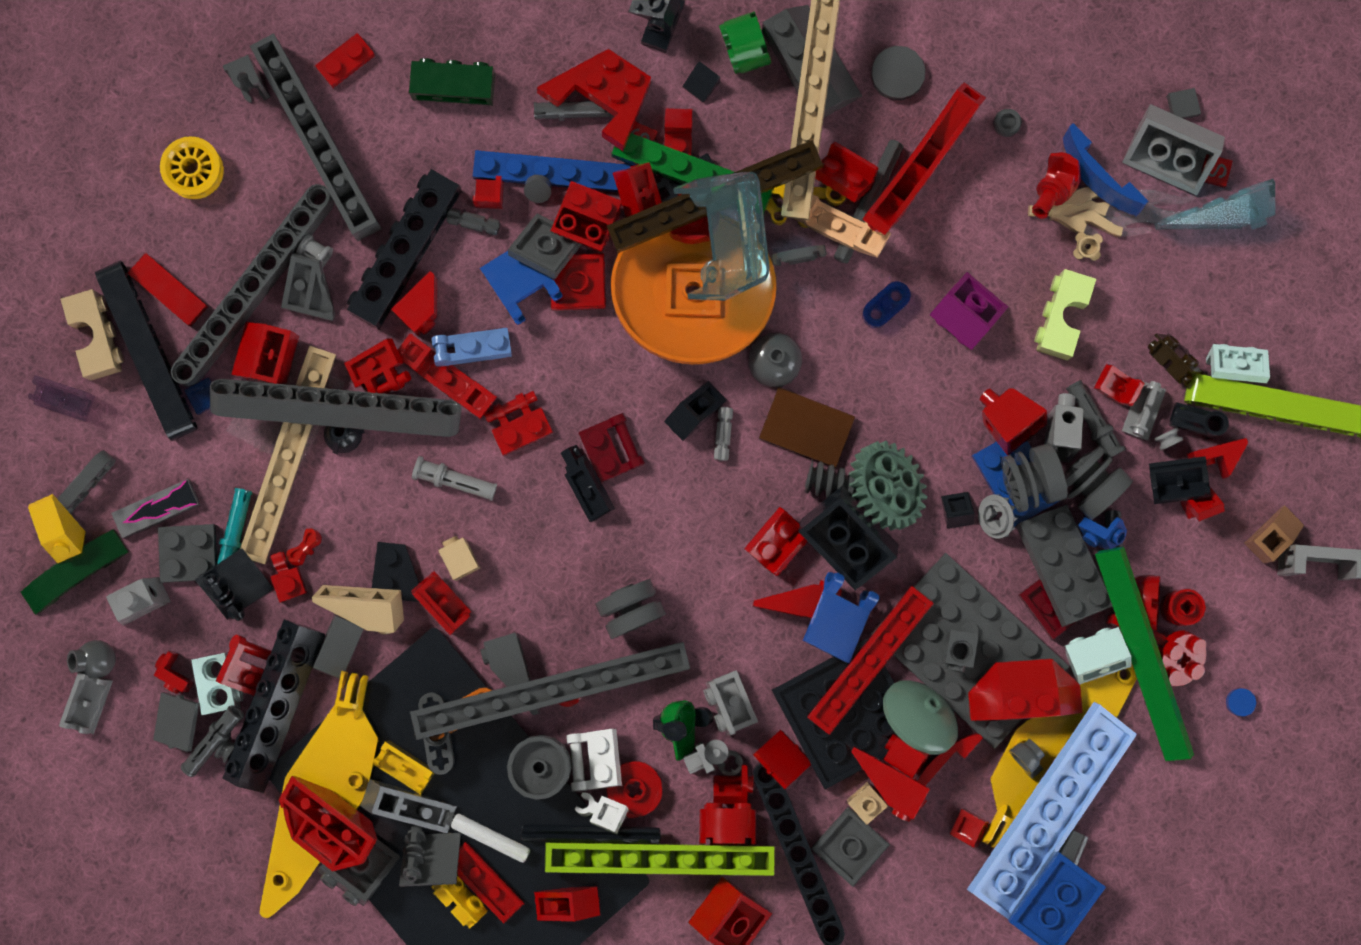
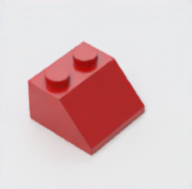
[688,877,772,945]

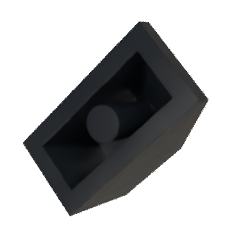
[664,381,727,441]

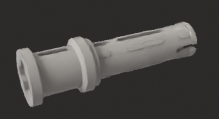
[412,456,497,501]

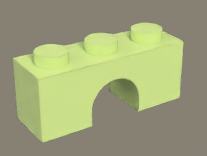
[1034,269,1096,361]

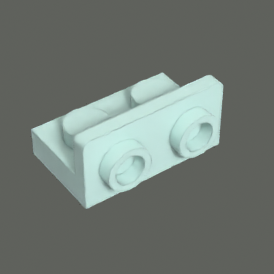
[1206,344,1270,383]

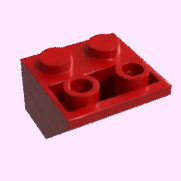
[550,181,623,252]
[231,322,299,385]

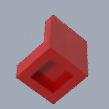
[473,176,504,209]

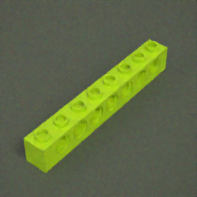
[545,842,774,876]

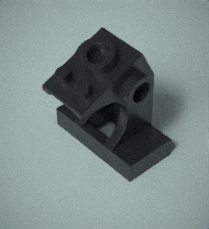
[628,0,685,53]

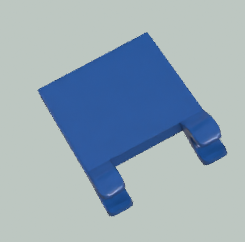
[480,251,563,325]
[803,572,879,663]

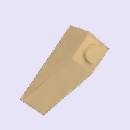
[312,585,404,634]

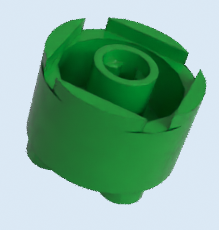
[719,11,772,74]

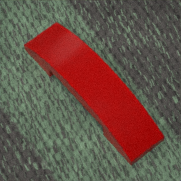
[397,333,497,419]
[907,733,983,822]

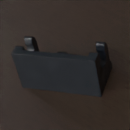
[1149,456,1211,504]

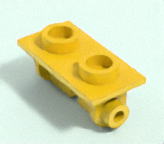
[432,876,488,929]

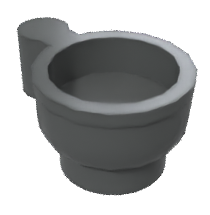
[1009,739,1045,779]

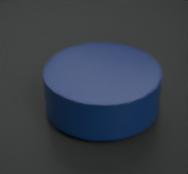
[1226,688,1256,716]

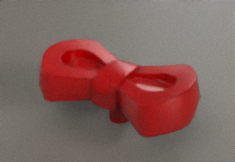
[286,528,322,566]

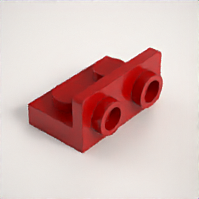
[815,142,878,202]
[744,507,807,576]

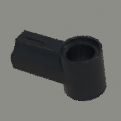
[1169,402,1229,439]

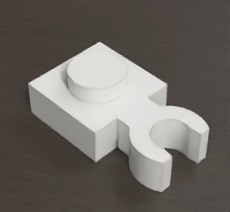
[575,793,629,835]

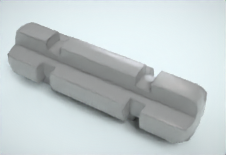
[714,407,733,461]

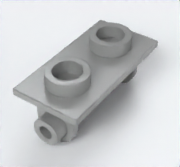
[1122,381,1166,441]

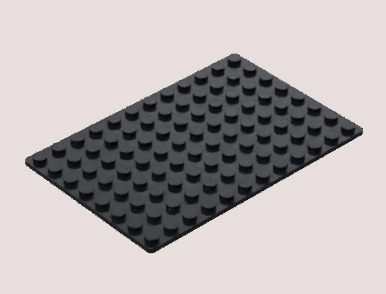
[269,628,649,945]

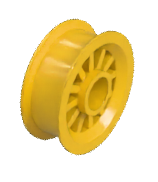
[160,136,224,199]

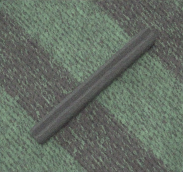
[834,140,904,264]

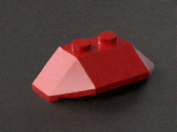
[968,659,1083,721]
[279,776,377,872]

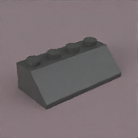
[762,5,862,118]

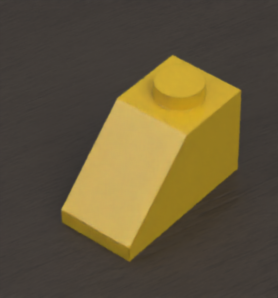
[28,494,86,563]

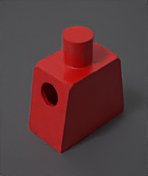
[980,388,1047,455]

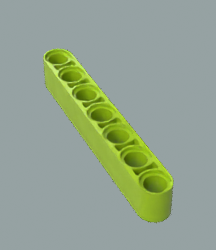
[1184,374,1361,438]

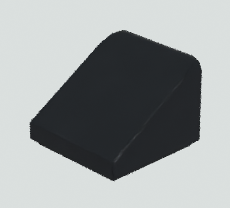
[682,61,720,103]
[941,492,975,529]

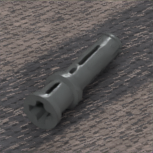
[1066,380,1126,460]

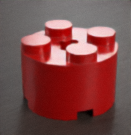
[699,803,756,845]

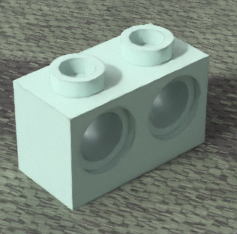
[191,653,243,715]

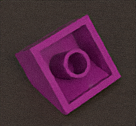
[930,272,1008,350]

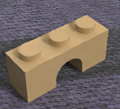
[61,289,124,381]

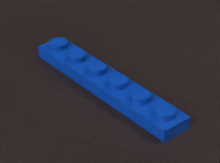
[472,150,633,192]

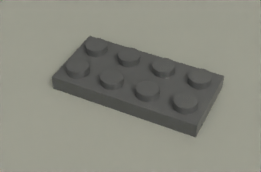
[1016,505,1112,627]

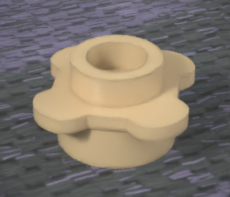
[1073,232,1103,261]

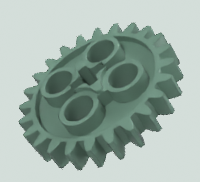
[849,441,927,531]

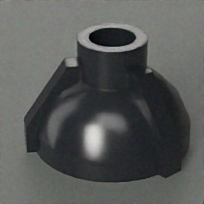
[324,426,365,455]

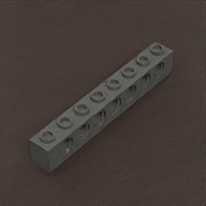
[250,33,382,241]

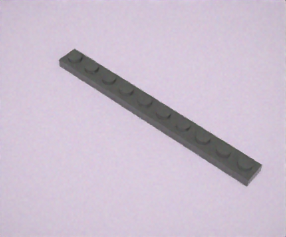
[410,642,690,740]

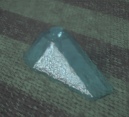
[1154,178,1275,230]

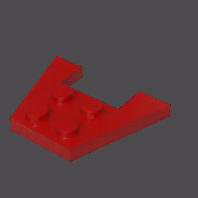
[537,49,651,151]

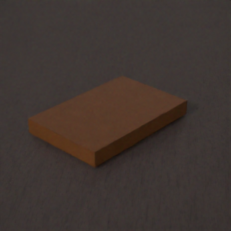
[759,387,855,468]

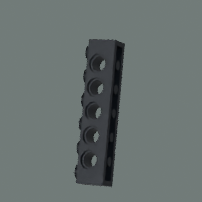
[347,169,462,330]
[222,619,325,793]

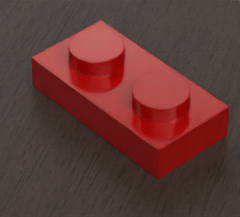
[315,33,375,88]

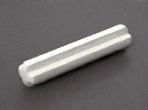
[451,814,530,862]

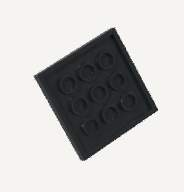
[771,637,898,790]

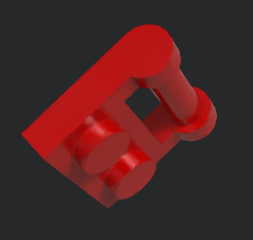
[216,634,272,696]

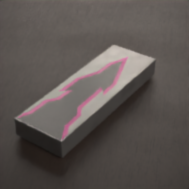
[111,479,201,539]

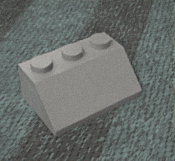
[1122,104,1225,196]

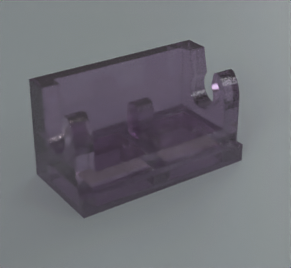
[28,375,95,422]

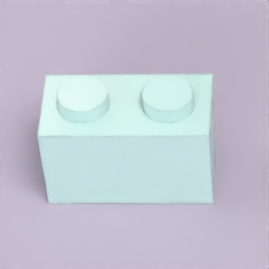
[1065,627,1132,684]

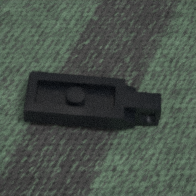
[561,445,615,522]

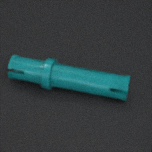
[217,488,253,564]

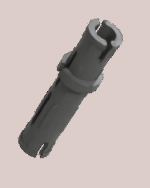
[534,101,615,121]
[180,705,244,777]

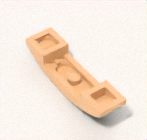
[795,195,891,258]

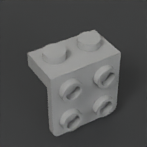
[703,670,758,736]

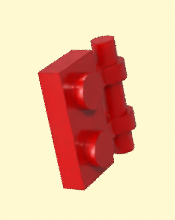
[344,338,411,394]
[484,390,553,456]

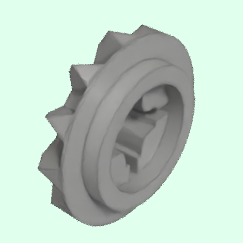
[978,494,1018,539]

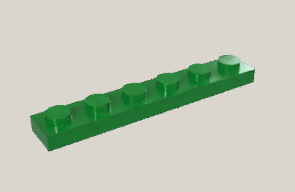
[611,133,774,214]

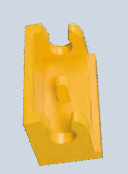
[373,740,435,795]

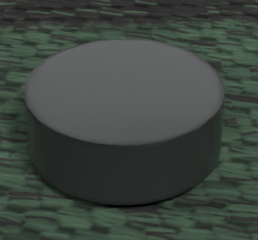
[993,109,1022,137]
[524,175,552,203]

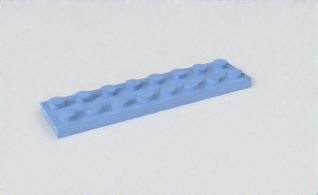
[967,702,1137,919]

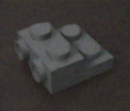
[318,839,400,907]

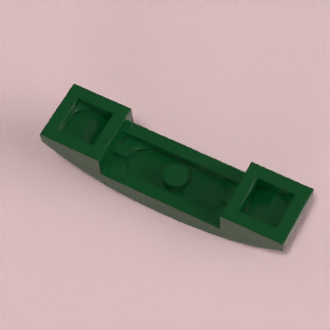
[20,529,129,615]

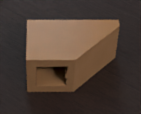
[1244,505,1304,563]

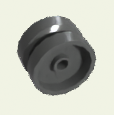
[595,579,666,640]
[507,735,572,800]

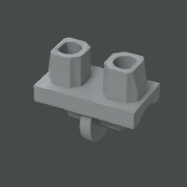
[683,740,728,774]

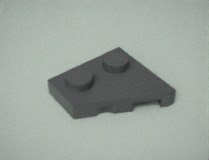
[281,253,336,321]

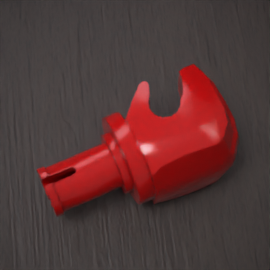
[1032,152,1081,219]

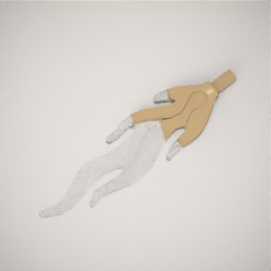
[1028,187,1232,237]

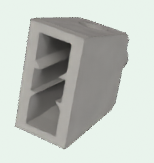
[1044,393,1083,463]
[106,577,171,626]

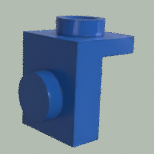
[1078,517,1127,550]

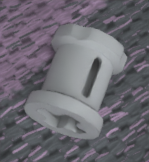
[296,234,333,267]

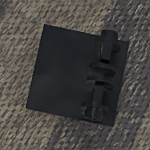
[195,548,274,621]

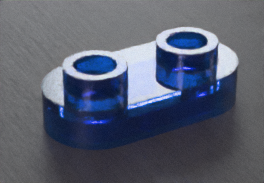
[862,281,911,328]

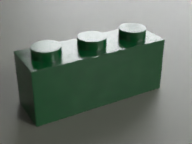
[409,58,495,106]

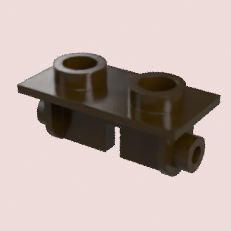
[1147,333,1203,386]

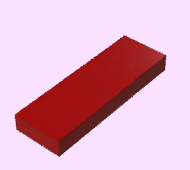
[128,253,208,327]
[457,841,525,924]

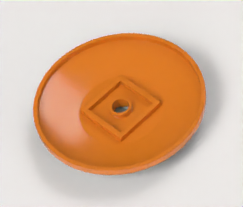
[611,214,776,364]

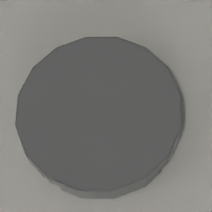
[871,46,925,101]
[771,245,827,266]

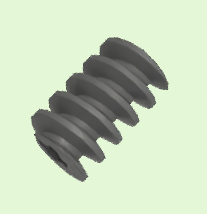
[805,459,859,501]

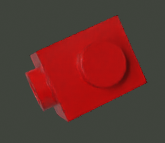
[1094,364,1145,406]
[154,651,194,694]
[713,765,753,804]

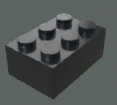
[798,485,899,591]

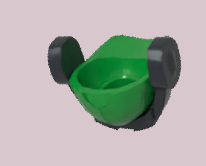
[653,701,713,761]

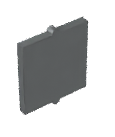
[153,692,199,752]

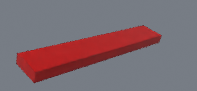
[807,586,934,735]

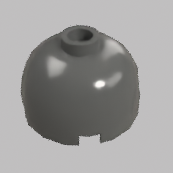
[748,333,802,387]

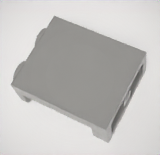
[1277,545,1361,580]

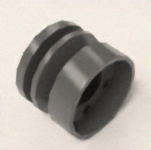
[1001,443,1068,512]
[1065,446,1133,520]

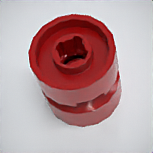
[1160,589,1206,626]

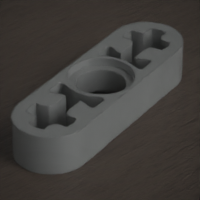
[57,450,116,514]
[418,692,455,775]

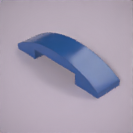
[1063,123,1149,216]

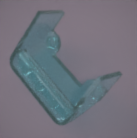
[673,172,769,301]

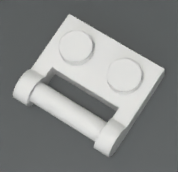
[566,729,622,792]

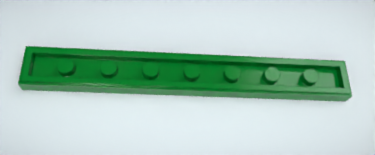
[1095,546,1194,761]

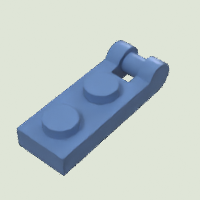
[431,328,512,366]

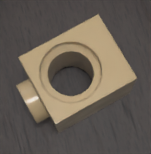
[438,536,480,581]
[847,782,888,825]

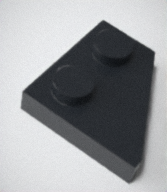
[372,542,419,602]

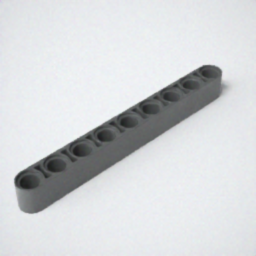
[171,184,334,387]
[210,379,462,437]

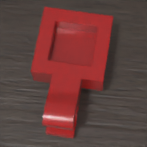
[270,552,307,603]

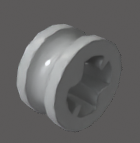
[1154,428,1183,450]

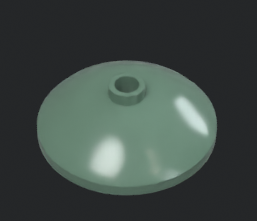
[883,680,958,754]

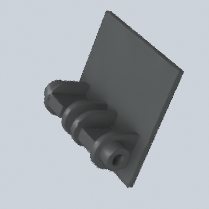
[399,826,461,887]

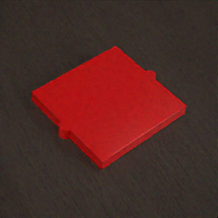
[753,730,811,789]

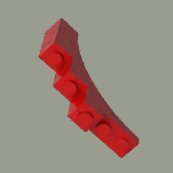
[862,82,986,235]

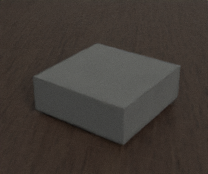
[1166,88,1201,119]

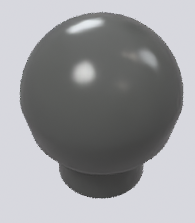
[67,640,116,679]

